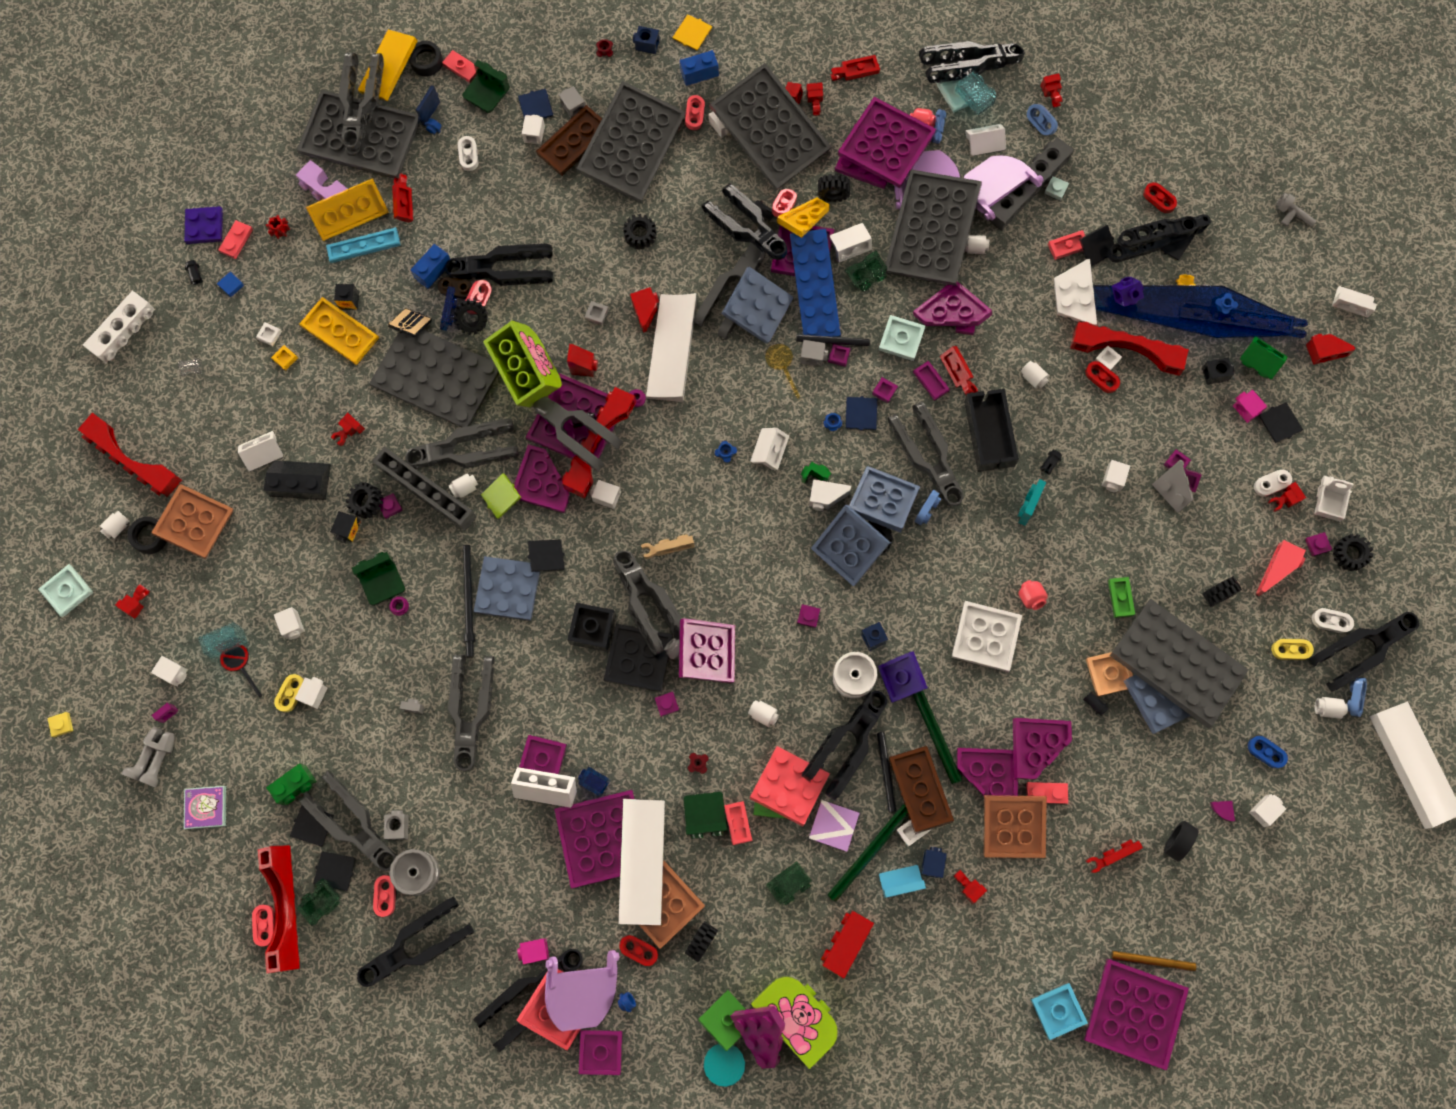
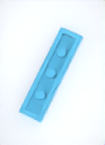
[326,227,401,263]

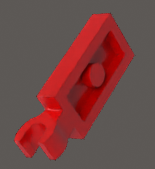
[830,55,880,81]
[392,173,413,223]
[940,346,978,396]
[1086,839,1143,873]

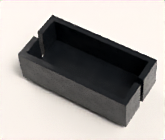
[964,388,1019,472]

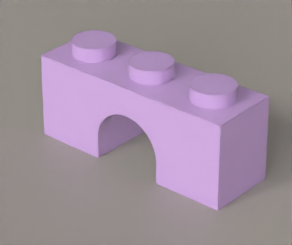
[296,160,347,201]

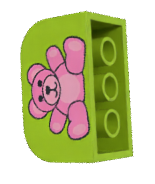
[483,321,562,408]
[751,976,838,1069]

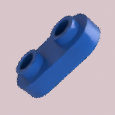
[1248,736,1288,769]

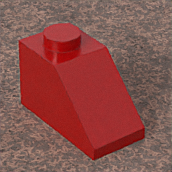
[630,287,660,333]
[1306,334,1356,365]
[567,344,598,377]

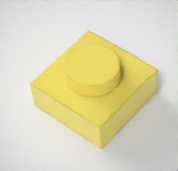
[47,712,73,737]

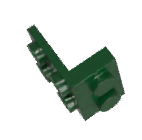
[462,60,510,113]
[351,552,406,606]
[683,792,727,839]

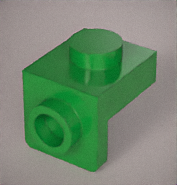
[801,462,831,484]

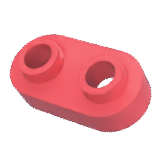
[685,95,705,130]
[772,189,797,217]
[465,280,492,315]
[373,875,396,917]
[252,905,275,946]

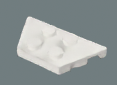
[1054,259,1097,326]

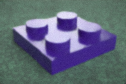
[184,206,223,244]
[878,651,928,703]

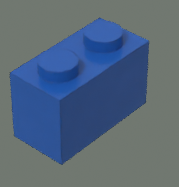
[679,50,719,86]
[410,244,450,289]

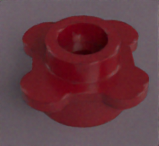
[596,39,613,57]
[688,753,709,774]

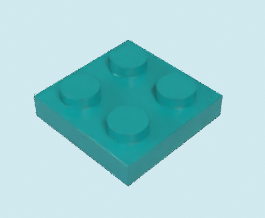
[1017,479,1046,526]

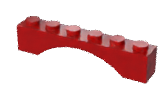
[1070,322,1189,376]
[562,387,637,499]
[77,412,182,497]
[258,845,300,974]

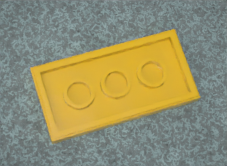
[358,29,418,101]
[306,178,389,241]
[299,297,379,366]

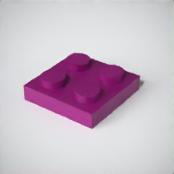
[519,735,567,775]
[579,1030,623,1075]

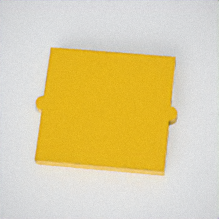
[672,14,712,51]

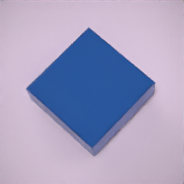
[217,272,244,297]

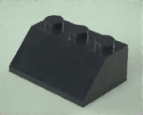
[263,460,331,500]

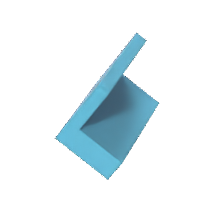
[879,865,926,898]

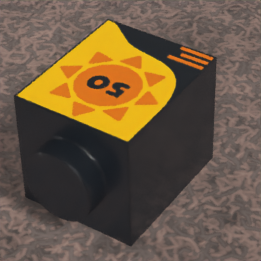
[334,284,359,310]
[330,511,361,543]

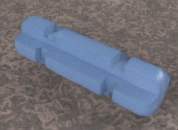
[931,109,946,144]

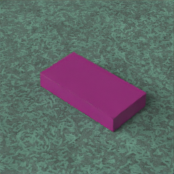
[913,361,950,401]

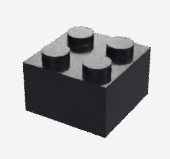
[567,603,616,652]

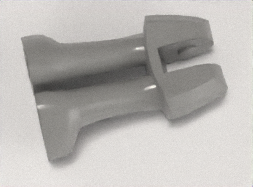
[121,726,175,788]

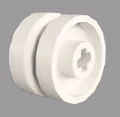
[833,652,877,699]

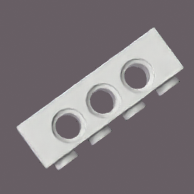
[83,290,155,363]

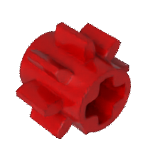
[266,215,290,239]

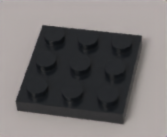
[604,624,673,692]

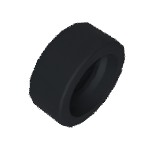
[409,41,443,76]
[127,516,167,554]
[1164,821,1199,862]

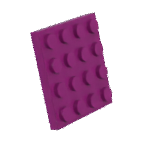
[838,97,936,188]
[526,373,615,459]
[554,790,635,889]
[1084,959,1189,1071]

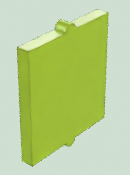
[481,473,521,519]

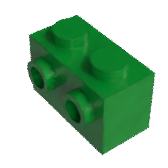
[1240,336,1288,380]
[266,763,317,805]

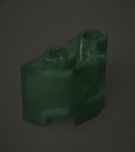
[845,250,887,292]
[766,861,812,906]
[297,878,342,926]

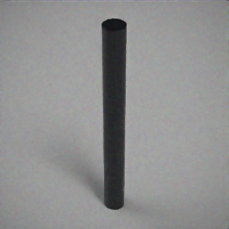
[796,334,870,346]
[877,732,897,813]

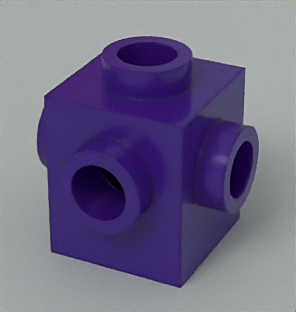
[1112,277,1144,307]

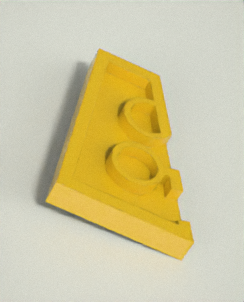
[777,197,829,238]

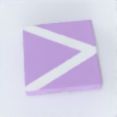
[809,800,859,852]

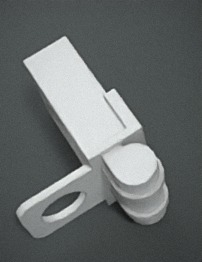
[1314,476,1354,522]

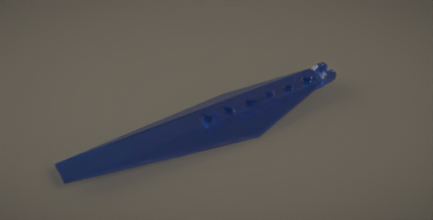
[1093,285,1308,338]

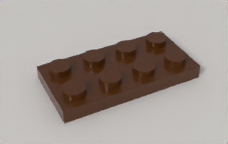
[536,105,602,176]
[889,746,954,834]

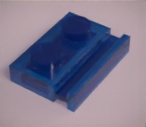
[440,286,457,331]

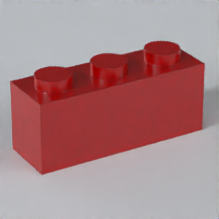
[820,910,874,978]

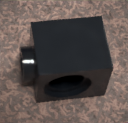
[1202,357,1235,385]

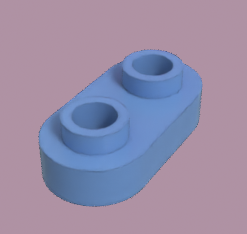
[1027,104,1058,135]
[914,490,941,525]
[1347,677,1367,717]

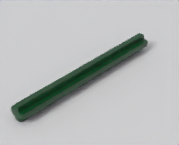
[913,691,962,784]
[828,804,908,902]

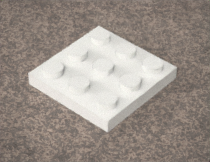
[951,601,1022,672]

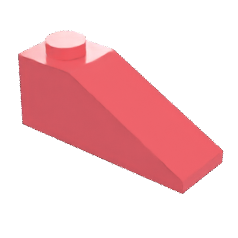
[1256,540,1306,596]

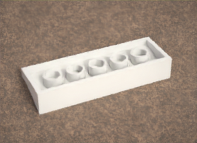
[646,293,697,402]
[1369,701,1456,829]
[619,799,665,925]

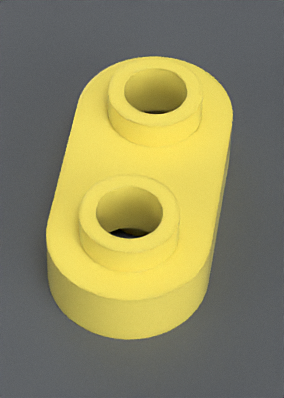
[1271,639,1314,660]
[274,674,304,713]

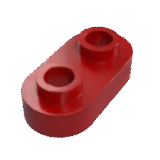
[1143,182,1177,213]
[1085,361,1120,393]
[619,935,658,966]

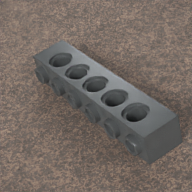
[989,137,1074,231]
[373,447,476,531]

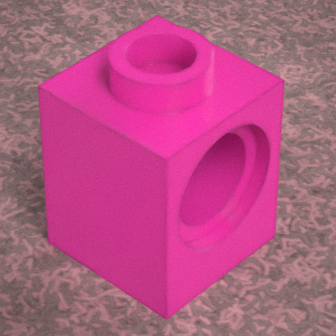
[1233,389,1267,423]
[517,938,550,964]

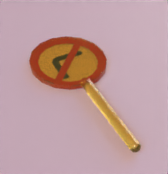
[765,344,800,399]

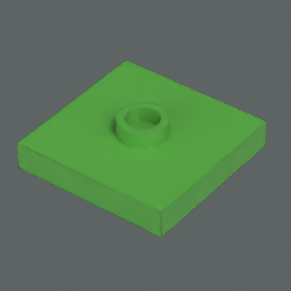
[698,990,746,1051]

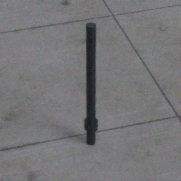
[463,545,476,658]

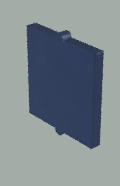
[416,85,440,126]
[518,89,554,119]
[845,396,877,431]

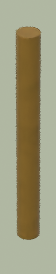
[1112,951,1196,971]

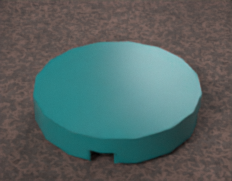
[704,1044,745,1087]

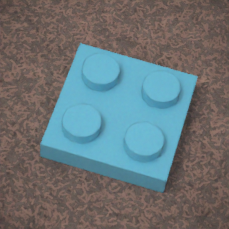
[1030,983,1088,1040]

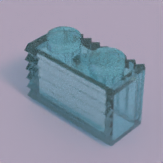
[955,71,997,116]
[198,621,248,659]

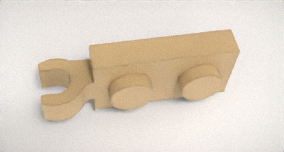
[641,535,695,559]

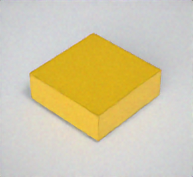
[271,345,298,371]

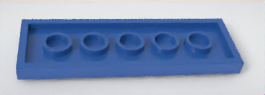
[790,229,841,337]

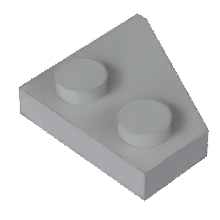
[1152,460,1194,513]

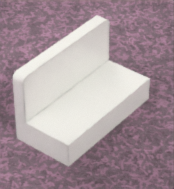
[965,124,1006,156]
[830,223,872,262]
[1332,286,1377,317]
[751,428,789,470]
[238,431,283,471]

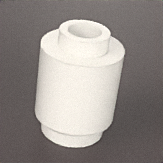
[965,235,989,254]
[1021,361,1049,388]
[448,473,478,498]
[100,511,129,539]
[1315,697,1348,719]
[748,700,779,727]

